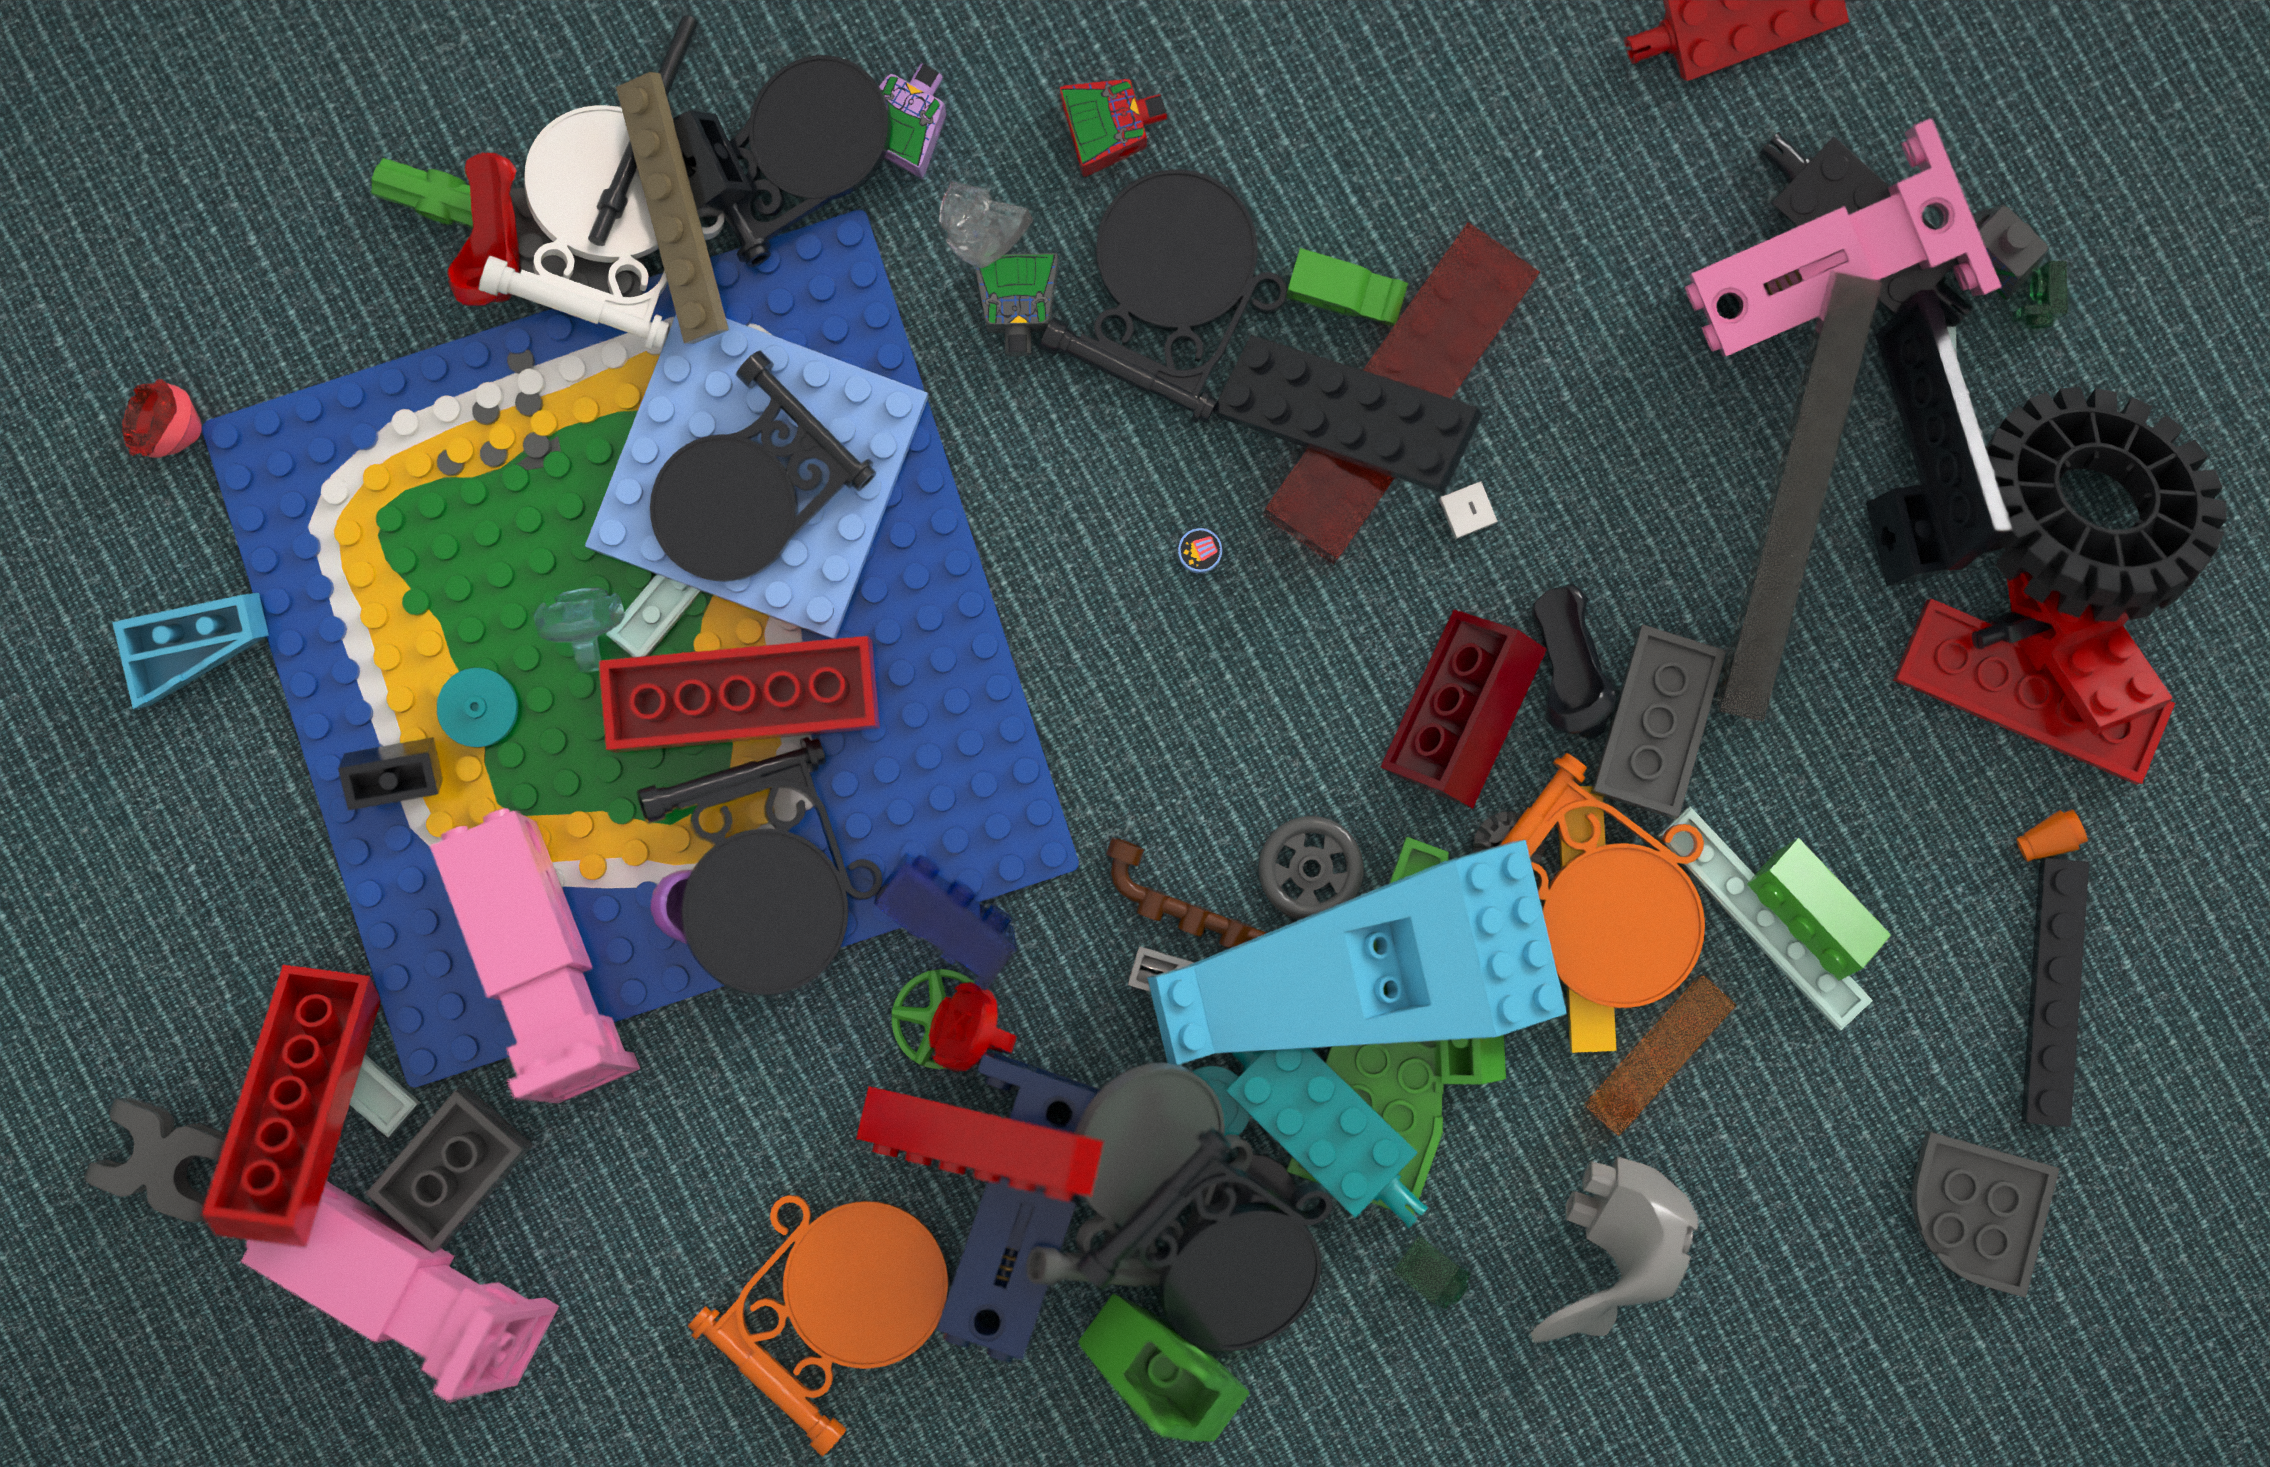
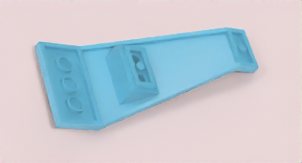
[1147,840,1567,1065]

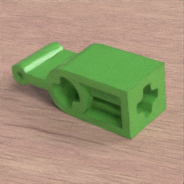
[1286,248,1408,327]

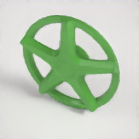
[892,969,976,1069]

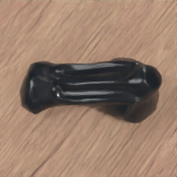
[1531,583,1616,739]

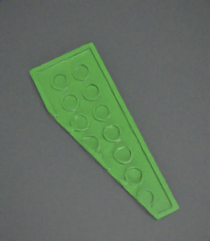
[1286,837,1449,1215]

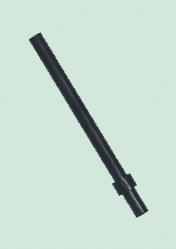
[588,15,698,246]

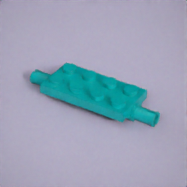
[1226,1048,1429,1229]

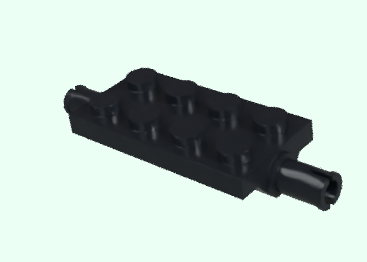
[1759,132,1973,327]

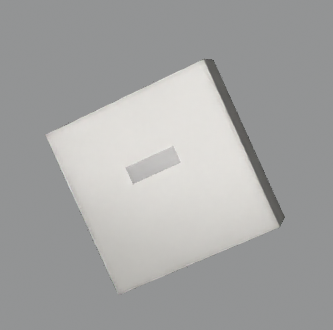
[1439,481,1498,540]

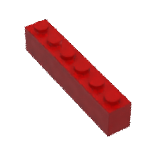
[856,1086,1104,1202]

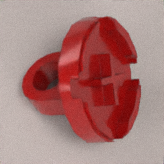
[929,982,1017,1072]

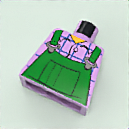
[879,64,946,179]

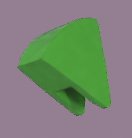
[1078,1294,1250,1442]

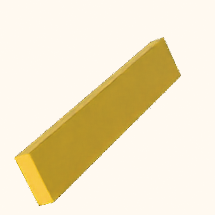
[1558,786,1616,1053]

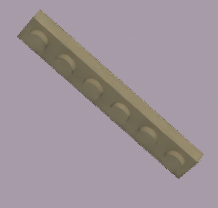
[616,72,729,344]

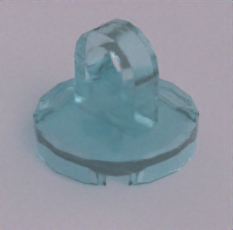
[533,588,625,673]

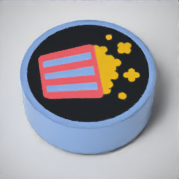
[1178,528,1222,574]

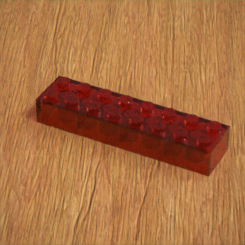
[1263,222,1540,565]

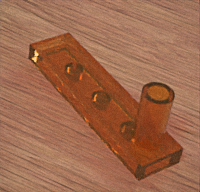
[1583,975,1736,1137]

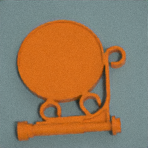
[1499,753,1705,1008]
[688,1195,949,1457]

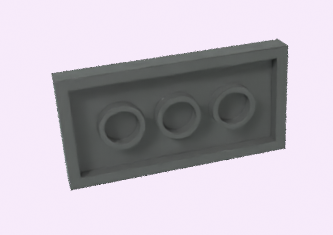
[1591,624,1726,819]

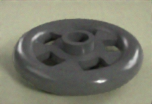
[1258,816,1364,920]

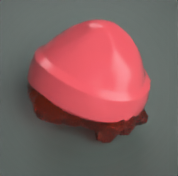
[122,379,202,458]

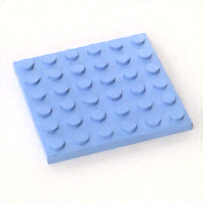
[585,315,929,639]

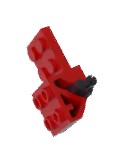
[1972,571,2173,735]

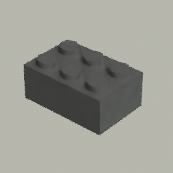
[365,1087,533,1253]

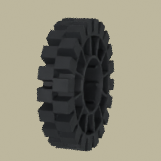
[1985,387,2227,622]

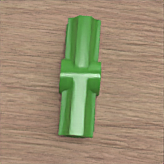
[371,158,473,229]

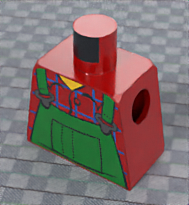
[1060,79,1167,177]

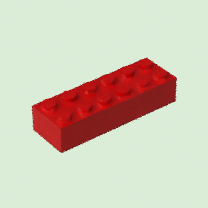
[599,636,880,753]
[202,965,381,1248]

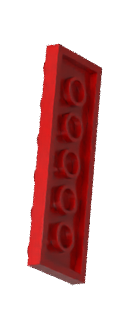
[1893,599,2175,785]

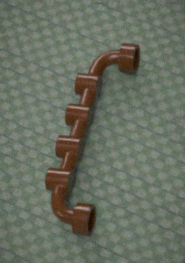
[1106,837,1267,948]

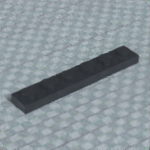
[2021,858,2089,1127]

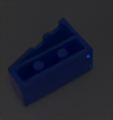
[874,853,1017,991]

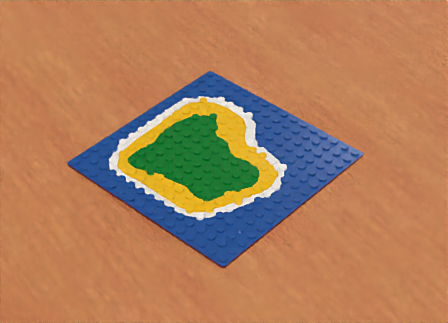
[202,210,1079,1088]

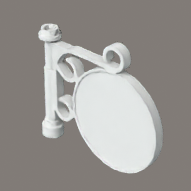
[479,105,725,350]

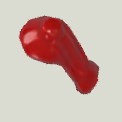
[447,152,520,306]

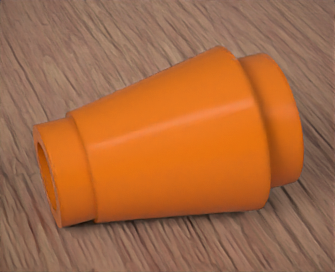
[2016,809,2088,862]

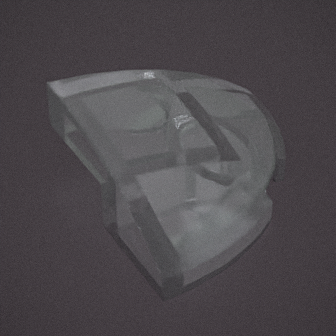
[939,181,1033,268]

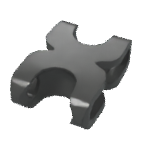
[84,1097,228,1222]

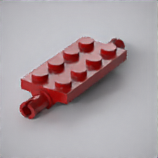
[1624,0,1849,81]

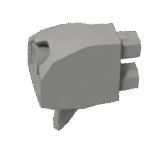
[1530,1157,1698,1343]

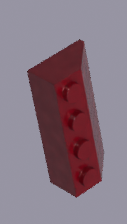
[1380,609,1547,809]

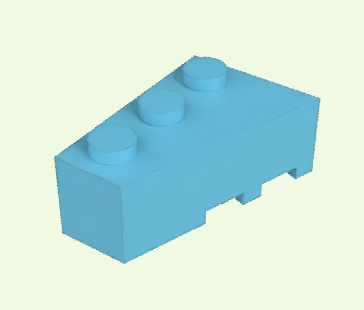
[112,593,269,709]

